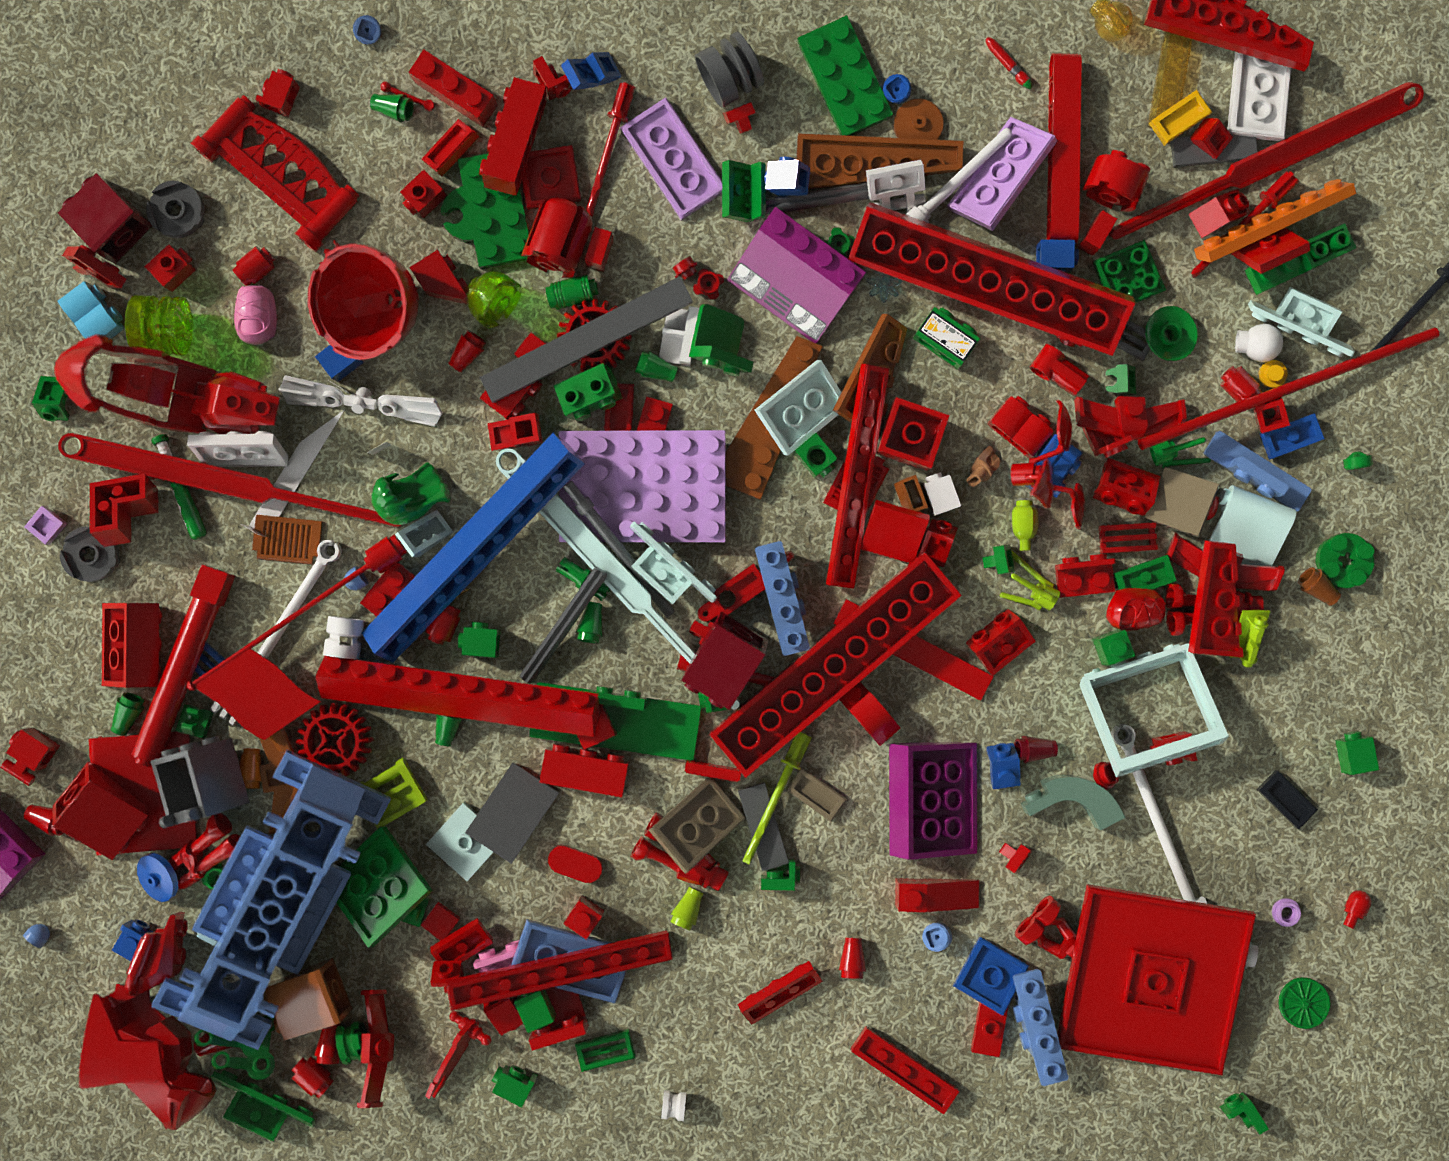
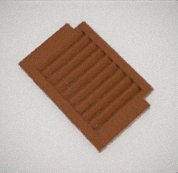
[252,515,323,564]

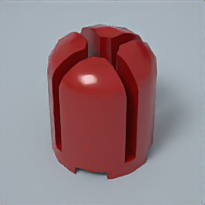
[521,198,593,278]

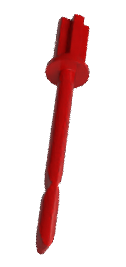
[586,82,635,217]
[1191,171,1299,278]

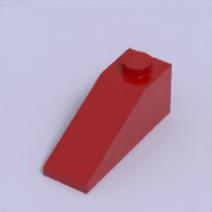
[895,878,979,912]

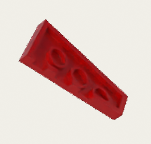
[1188,540,1244,658]

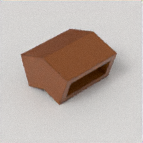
[894,475,928,512]

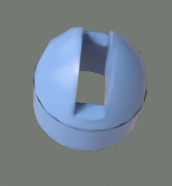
[344,566,369,590]
[23,924,50,948]

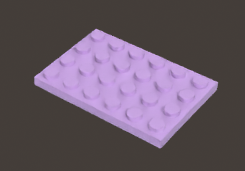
[559,430,726,542]

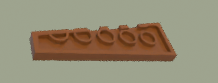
[796,133,964,190]
[726,336,822,500]

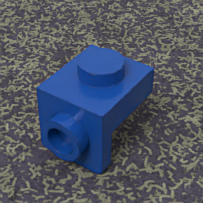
[986,743,1021,790]

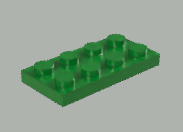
[797,15,893,136]

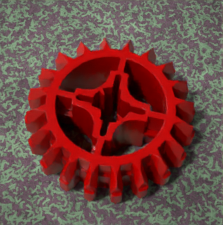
[557,299,632,372]
[296,703,373,776]

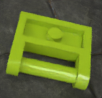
[359,757,428,829]

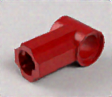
[1029,344,1089,396]

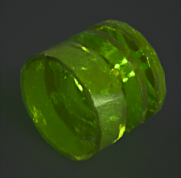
[125,295,193,356]

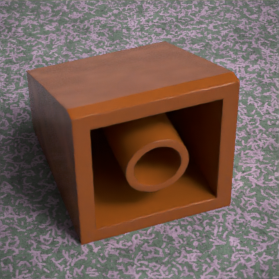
[263,957,353,1041]

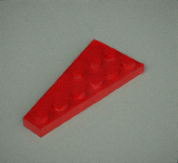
[1144,0,1314,72]

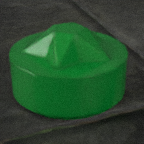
[1343,451,1374,470]

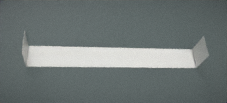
[241,380,350,537]

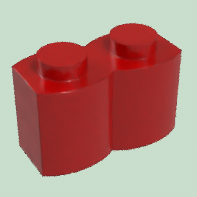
[986,396,1054,458]

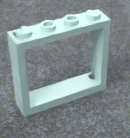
[1079,643,1229,777]

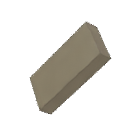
[786,766,847,822]

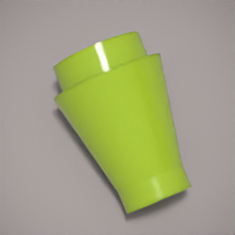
[670,887,704,931]

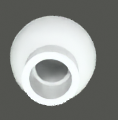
[1235,324,1283,362]

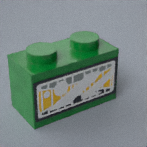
[912,307,980,370]

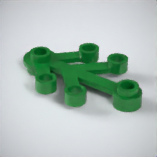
[194,1015,275,1080]

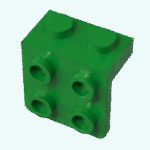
[689,304,754,376]

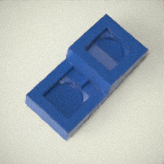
[561,52,622,90]

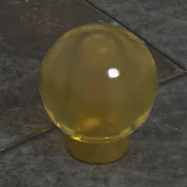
[1089,0,1134,42]

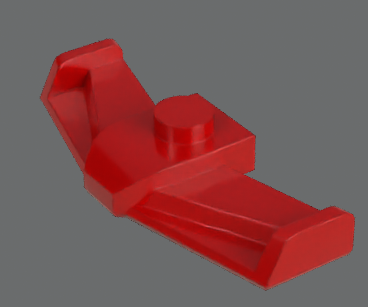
[1074,396,1187,440]
[1166,532,1285,592]
[357,990,395,1108]

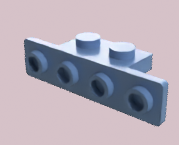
[1204,431,1311,512]
[755,541,810,656]
[1012,969,1068,1086]

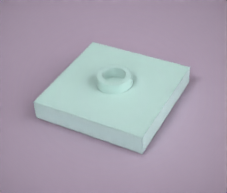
[426,802,493,881]

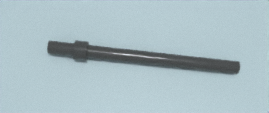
[563,480,675,618]

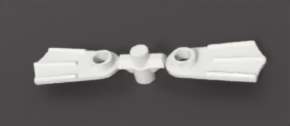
[279,375,443,427]

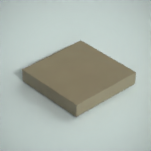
[1145,467,1220,538]

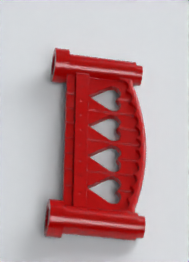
[190,95,359,253]

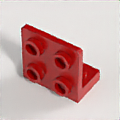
[529,987,589,1051]

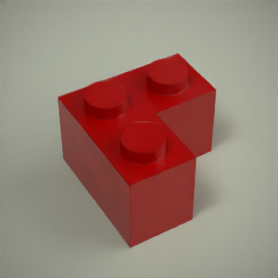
[89,473,159,547]

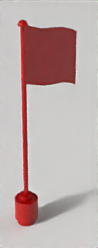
[187,534,407,740]

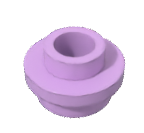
[1272,898,1301,927]

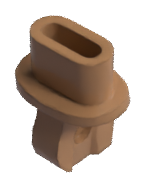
[966,445,1000,487]

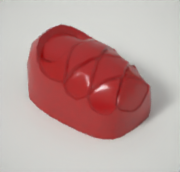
[1106,588,1166,631]

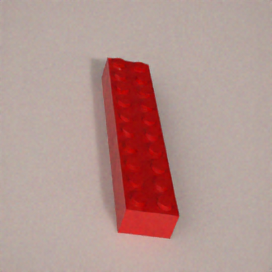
[848,202,1135,356]
[709,552,962,778]

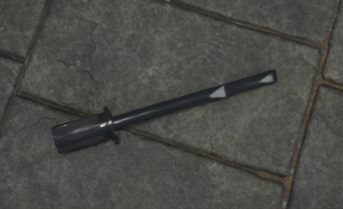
[1371,262,1449,351]

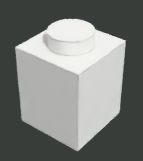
[921,472,961,517]

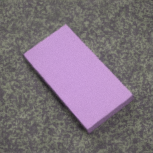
[620,97,722,220]
[947,117,1057,231]

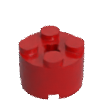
[1083,150,1151,212]

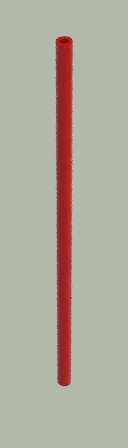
[1138,327,1440,450]

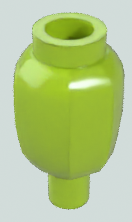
[1012,500,1039,551]

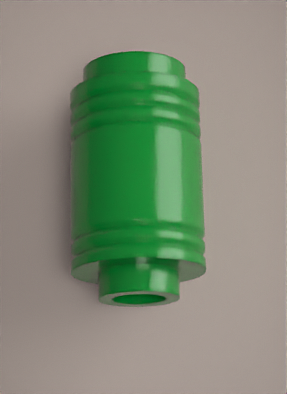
[545,274,599,310]

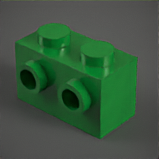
[553,363,623,421]

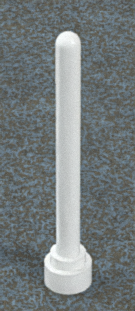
[906,128,1012,223]

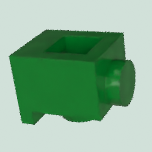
[491,1065,538,1108]

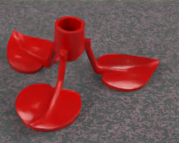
[1011,400,1085,530]

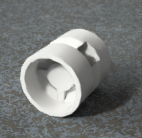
[323,616,365,659]

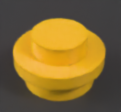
[1259,360,1288,388]

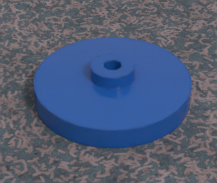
[137,853,178,902]

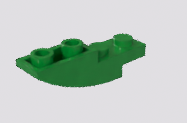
[1244,223,1357,295]

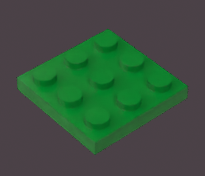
[336,826,433,948]

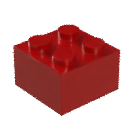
[876,397,950,471]

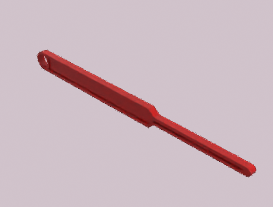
[1108,82,1424,240]
[58,433,403,528]

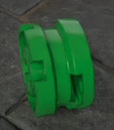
[336,1020,367,1065]

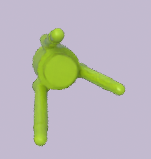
[1000,550,1060,610]

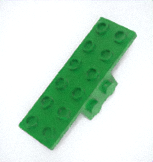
[529,682,701,761]

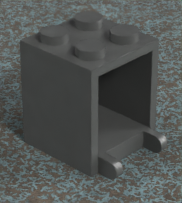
[151,736,250,828]

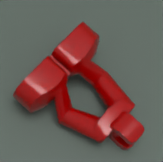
[1015,895,1077,959]

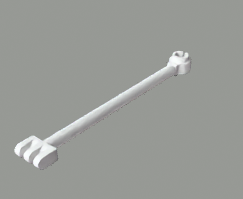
[210,540,342,726]
[1111,724,1207,904]

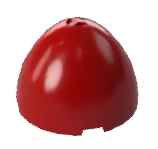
[307,244,419,360]

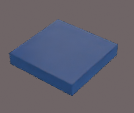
[953,937,1029,1016]

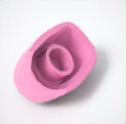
[234,286,277,345]

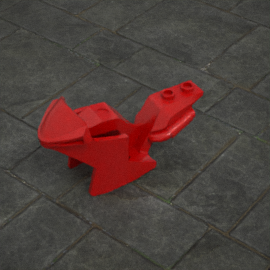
[54,334,280,434]
[79,912,216,1131]

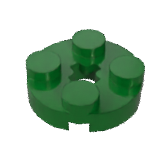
[1316,533,1374,588]

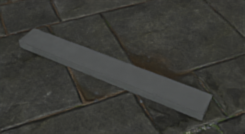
[480,276,693,404]

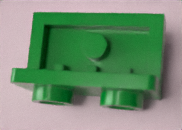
[722,160,766,222]

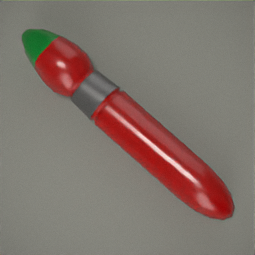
[985,37,1032,90]

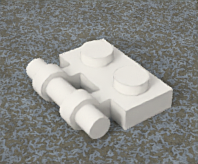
[866,160,926,211]

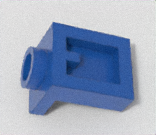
[112,919,153,961]

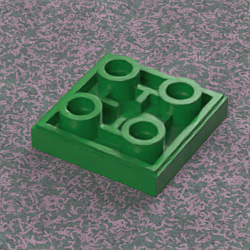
[1092,240,1166,304]

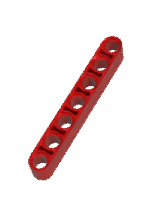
[1046,53,1082,244]

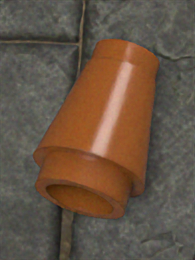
[1298,567,1341,606]

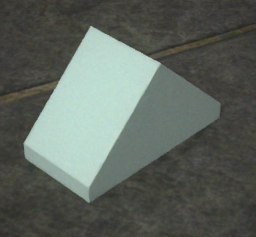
[395,510,453,557]

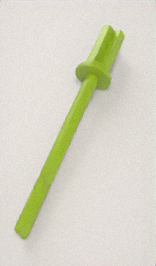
[742,732,812,865]

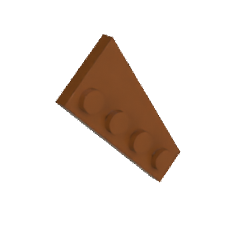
[833,314,908,437]

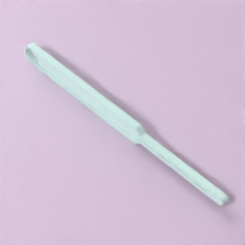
[496,448,740,709]

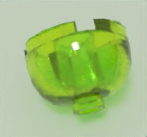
[467,271,521,329]

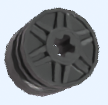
[694,31,764,108]

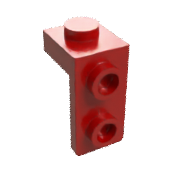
[1082,427,1134,458]

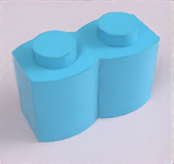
[58,281,125,339]

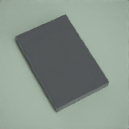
[465,763,559,864]

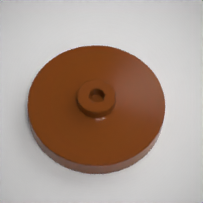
[893,99,943,140]

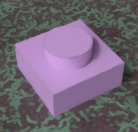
[24,506,67,545]

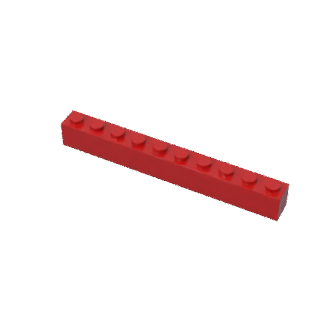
[315,656,600,737]

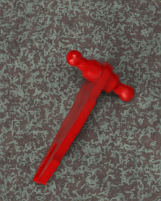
[425,1011,492,1099]

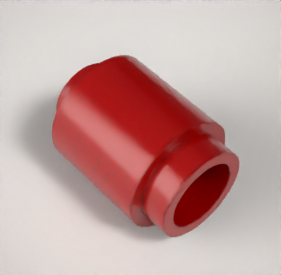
[232,246,275,286]
[1220,366,1263,402]
[425,605,461,645]
[291,1056,334,1099]

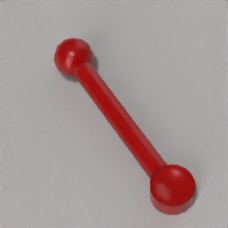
[380,81,435,111]

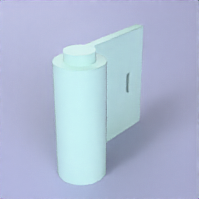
[1209,485,1296,566]

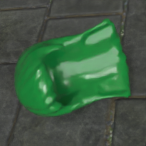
[371,462,451,525]

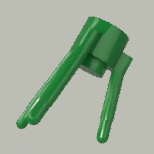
[1149,415,1211,468]

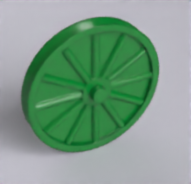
[1278,977,1330,1029]

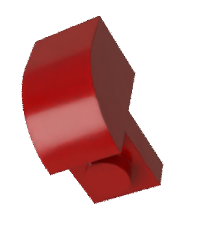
[839,682,901,746]

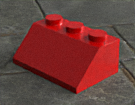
[102,603,162,688]

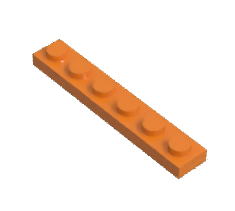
[1194,179,1356,262]

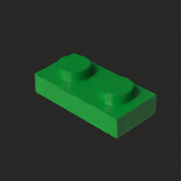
[1113,555,1177,590]

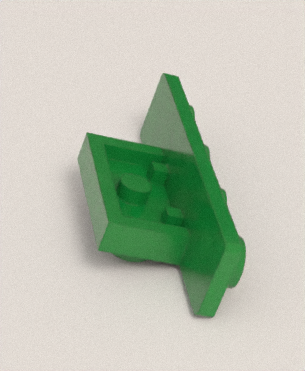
[211,1070,316,1143]

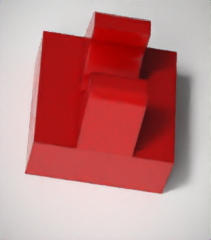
[723,102,755,134]
[999,843,1032,874]

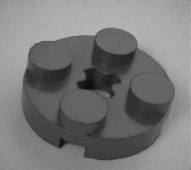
[146,181,205,238]
[60,526,120,582]

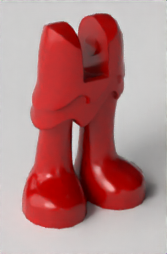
[168,812,241,890]

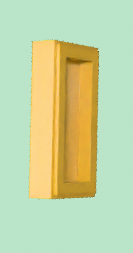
[1149,90,1212,146]

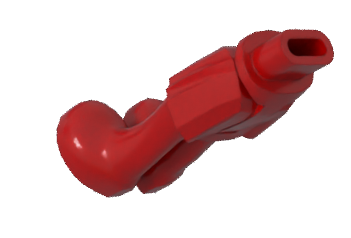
[1165,584,1264,636]
[630,812,729,891]

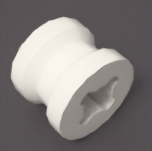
[661,1090,686,1121]

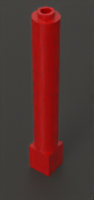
[131,564,235,767]

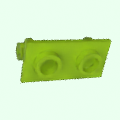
[1229,610,1270,667]

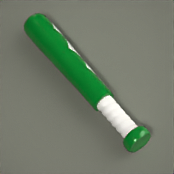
[151,434,207,540]

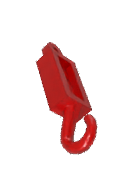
[698,551,794,622]

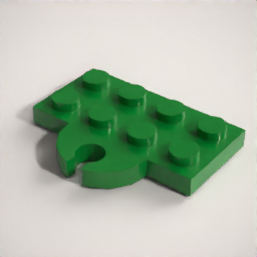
[441,153,529,269]

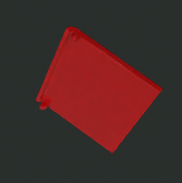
[88,731,197,855]

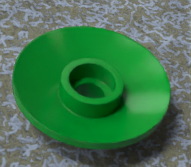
[1145,306,1198,361]

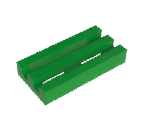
[575,1029,636,1072]

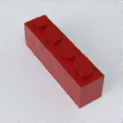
[479,77,547,196]

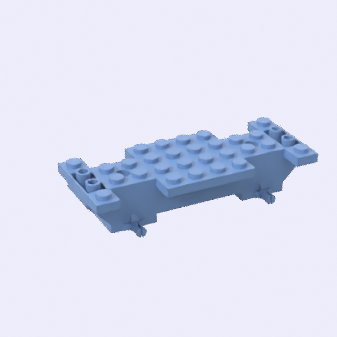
[151,750,391,1050]

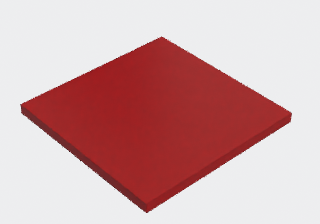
[1057,884,1256,1076]

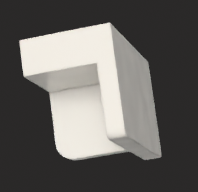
[659,306,699,367]

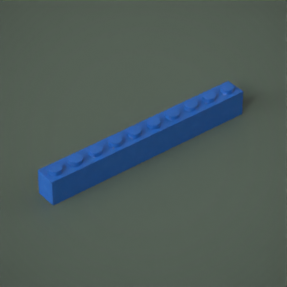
[362,433,585,663]

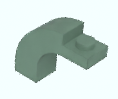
[1020,775,1125,831]

